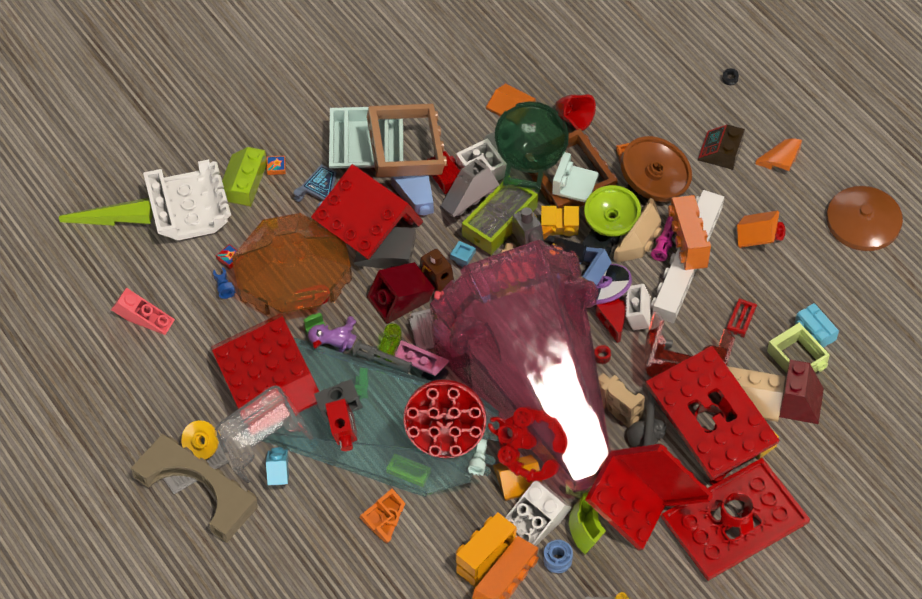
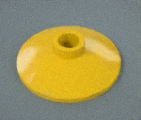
[181,420,219,460]

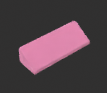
[394,340,449,376]

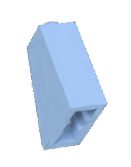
[391,175,434,215]

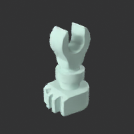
[468,439,487,476]

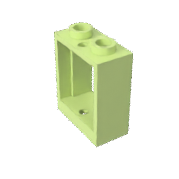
[767,322,830,373]

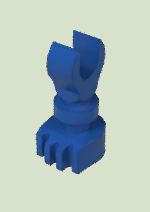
[213,267,236,299]

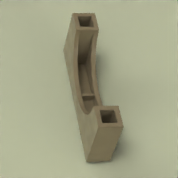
[131,433,258,543]

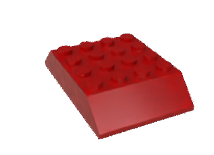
[211,313,319,435]

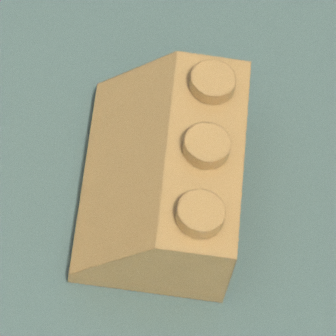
[721,366,786,422]

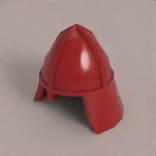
[555,94,596,131]

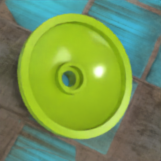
[584,185,641,236]

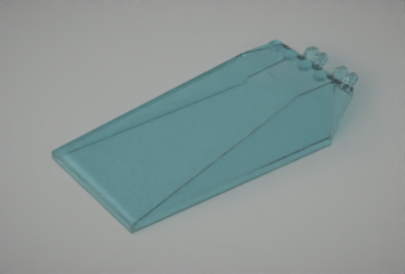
[240,337,510,497]

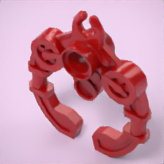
[488,406,569,483]

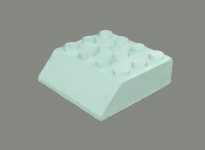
[329,107,404,168]

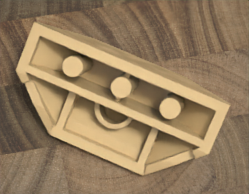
[613,198,662,263]

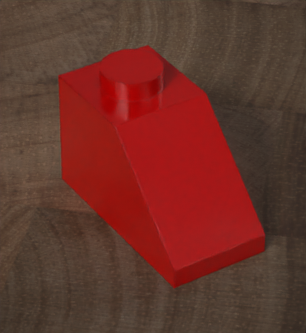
[596,298,626,343]

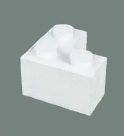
[456,138,507,181]

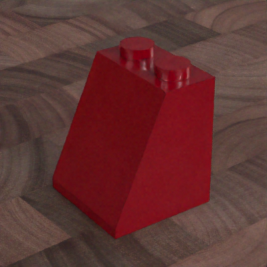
[367,262,435,324]
[779,359,824,424]

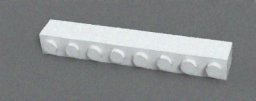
[651,190,724,323]

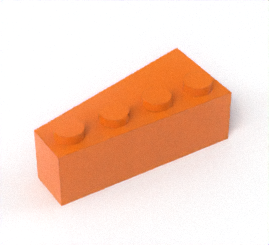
[668,195,711,270]
[472,536,539,599]

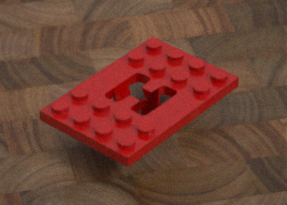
[645,346,780,481]
[661,458,810,581]

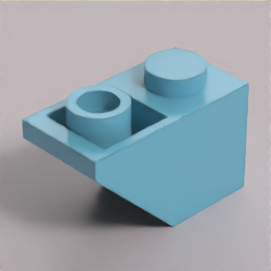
[266,447,289,485]

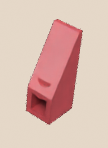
[111,288,175,335]

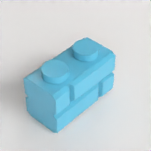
[795,303,839,348]

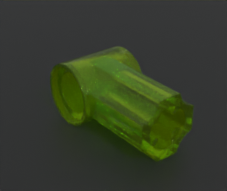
[377,323,402,362]

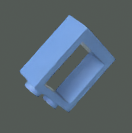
[552,247,612,295]

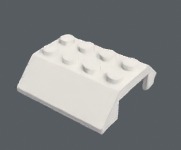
[143,159,231,240]

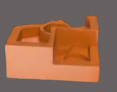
[755,138,802,171]
[359,488,406,543]

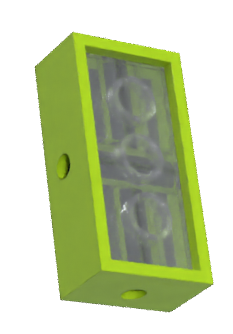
[462,176,538,255]

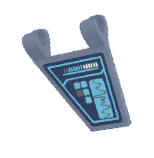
[293,164,337,207]

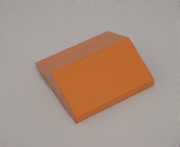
[486,83,536,124]
[737,210,780,248]

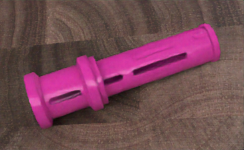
[651,216,674,261]

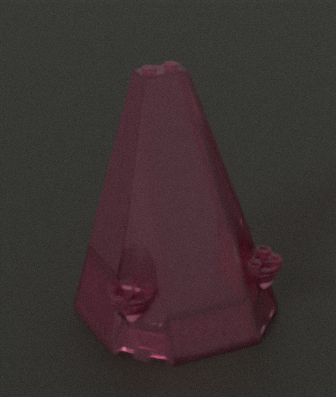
[430,240,610,492]

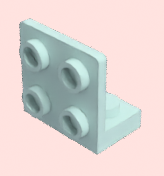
[552,152,598,203]

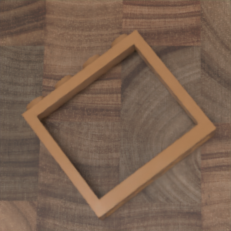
[366,104,447,178]

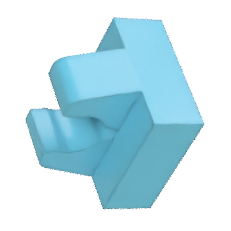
[450,241,476,267]

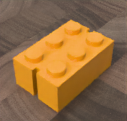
[456,512,517,587]

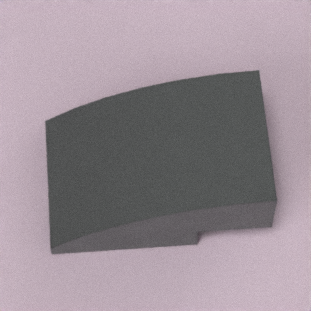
[354,227,416,269]

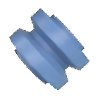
[543,540,573,573]

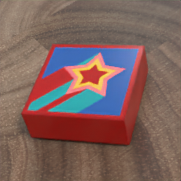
[216,244,243,269]

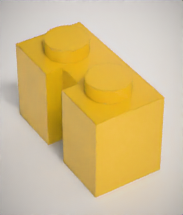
[541,206,579,236]

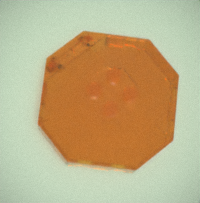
[232,213,352,315]

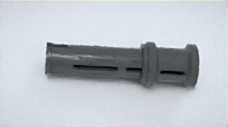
[352,339,412,374]

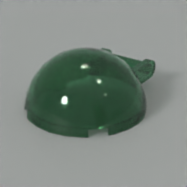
[495,101,569,193]

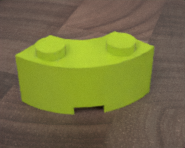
[569,491,606,555]

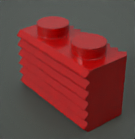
[427,151,461,194]

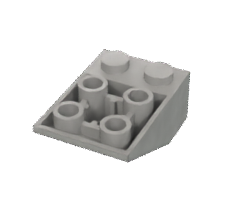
[441,159,499,217]

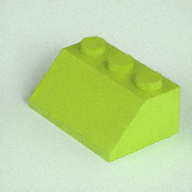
[222,147,267,207]

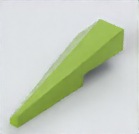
[59,198,153,226]

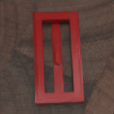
[726,298,757,338]

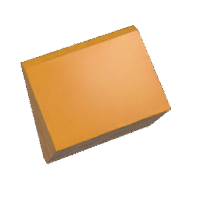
[493,455,542,501]

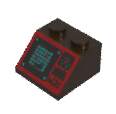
[698,124,745,170]

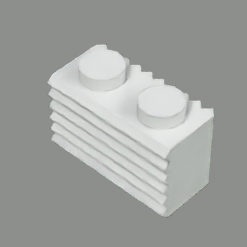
[625,284,651,330]

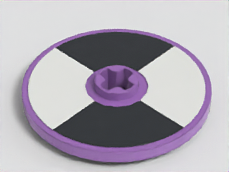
[577,264,632,304]

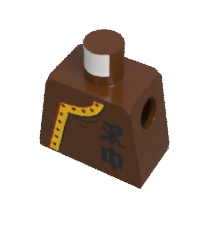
[419,249,455,292]

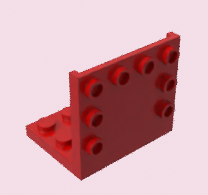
[311,164,423,260]
[585,444,713,550]

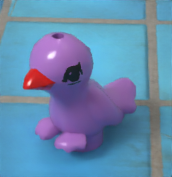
[308,316,357,355]

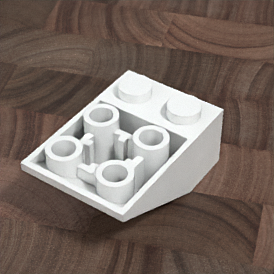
[505,481,572,546]

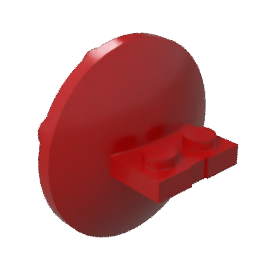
[403,380,486,458]

